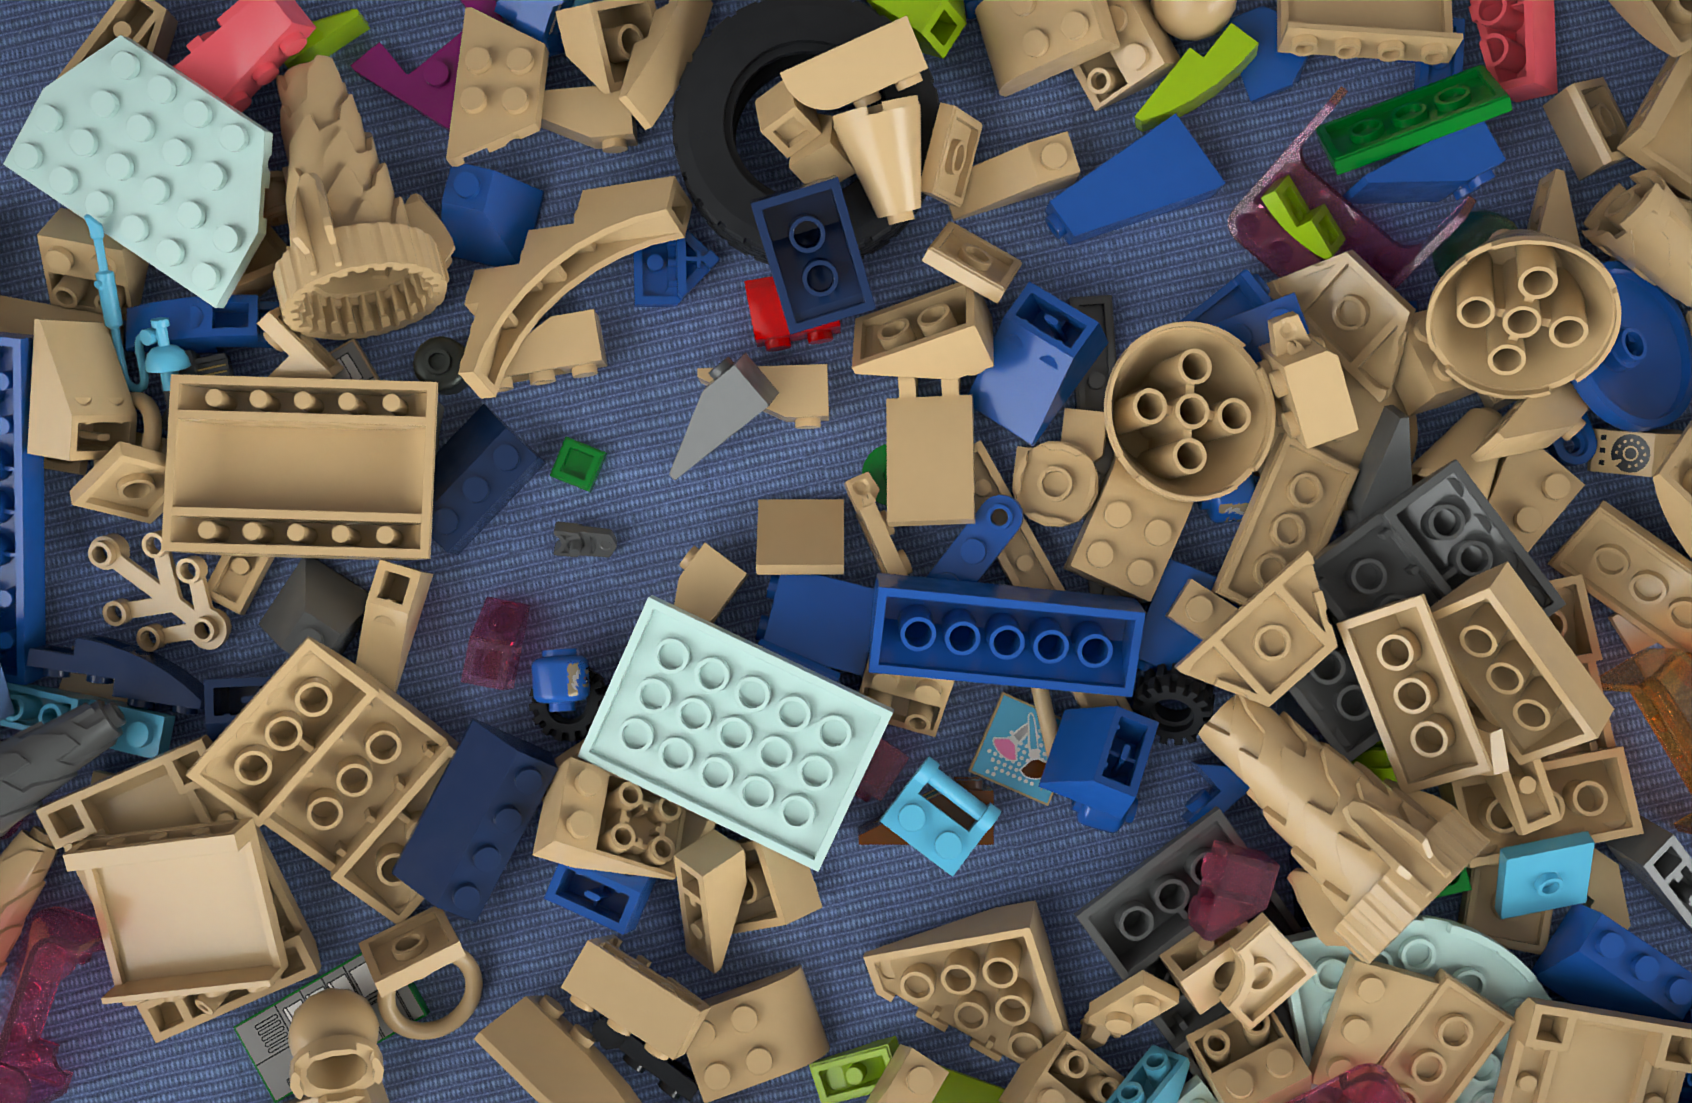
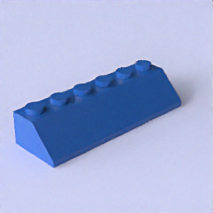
[868,573,1146,697]

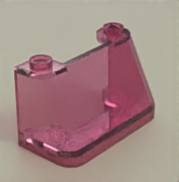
[0,906,105,1103]

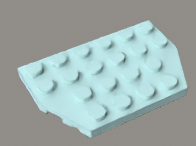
[3,35,273,308]

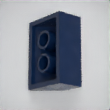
[431,404,547,555]

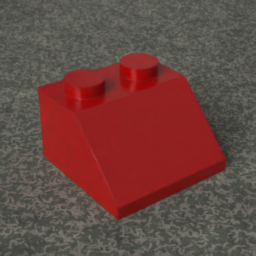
[744,276,841,352]

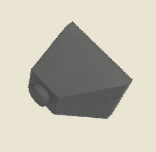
[258,558,369,655]

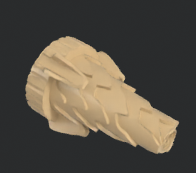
[273,55,455,340]
[1198,694,1491,965]

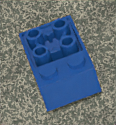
[968,281,1109,446]
[544,863,657,935]

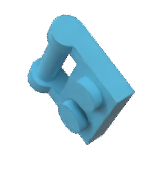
[880,756,1001,877]

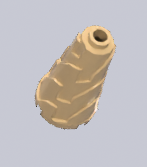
[1582,169,1692,308]
[0,826,59,977]

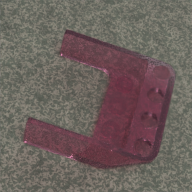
[1227,86,1477,289]

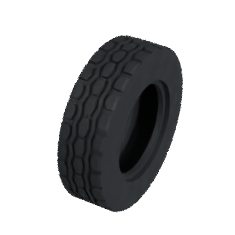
[672,0,940,265]

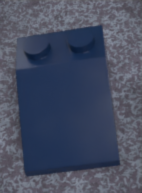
[750,175,876,335]

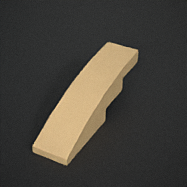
[619,0,713,130]

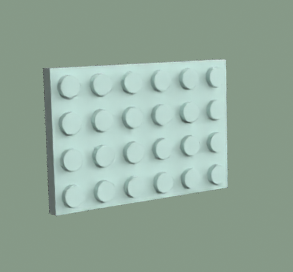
[577,595,894,872]

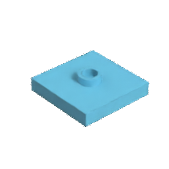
[1495,831,1595,919]

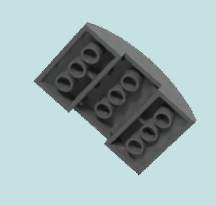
[1288,459,1566,762]
[1074,806,1304,1091]

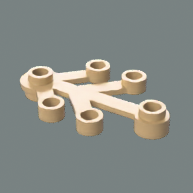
[88,530,232,652]

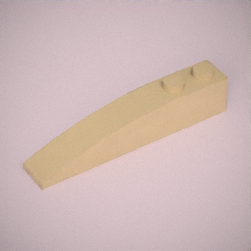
[474,995,642,1103]

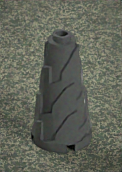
[0,700,127,837]

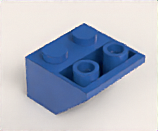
[1038,706,1159,819]

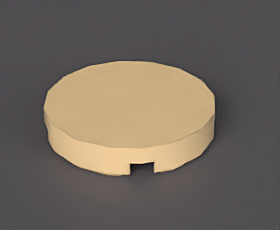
[1012,441,1100,527]

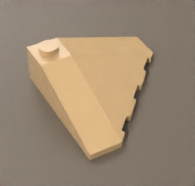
[863,900,1071,1065]

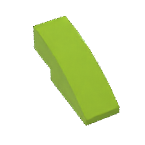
[1135,23,1259,132]

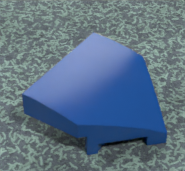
[1223,6,1309,104]
[633,229,720,307]

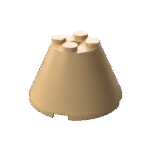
[1426,229,1621,399]
[1104,321,1276,502]

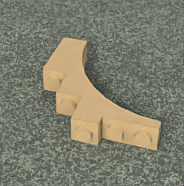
[458,176,693,399]

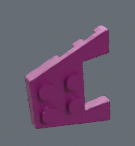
[350,0,505,132]

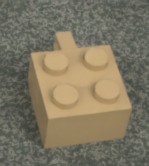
[1257,311,1359,449]

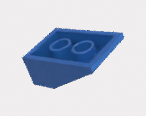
[1341,121,1506,204]

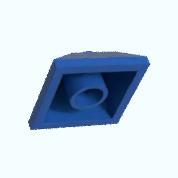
[441,164,545,267]

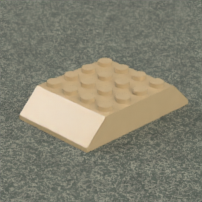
[161,374,438,561]

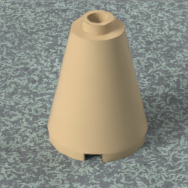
[833,95,921,225]
[1411,407,1503,500]

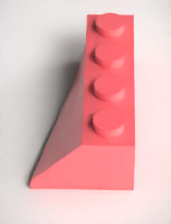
[173,0,316,112]
[1468,0,1558,103]

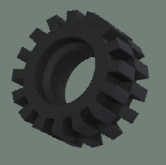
[1132,663,1215,746]
[529,667,608,742]

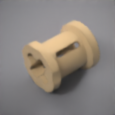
[263,171,288,226]

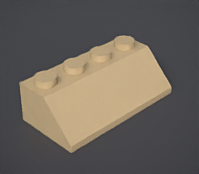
[1430,561,1614,765]

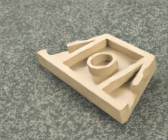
[446,7,549,167]
[1266,250,1416,402]
[1174,550,1338,707]

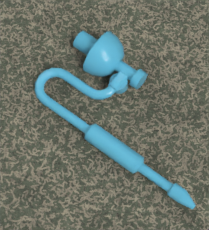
[84,214,191,392]

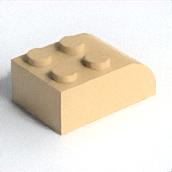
[975,0,1120,97]
[780,15,928,110]
[1063,454,1194,604]
[686,965,830,1103]

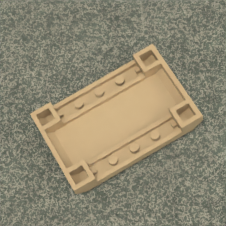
[35,735,322,1043]
[1492,997,1692,1103]

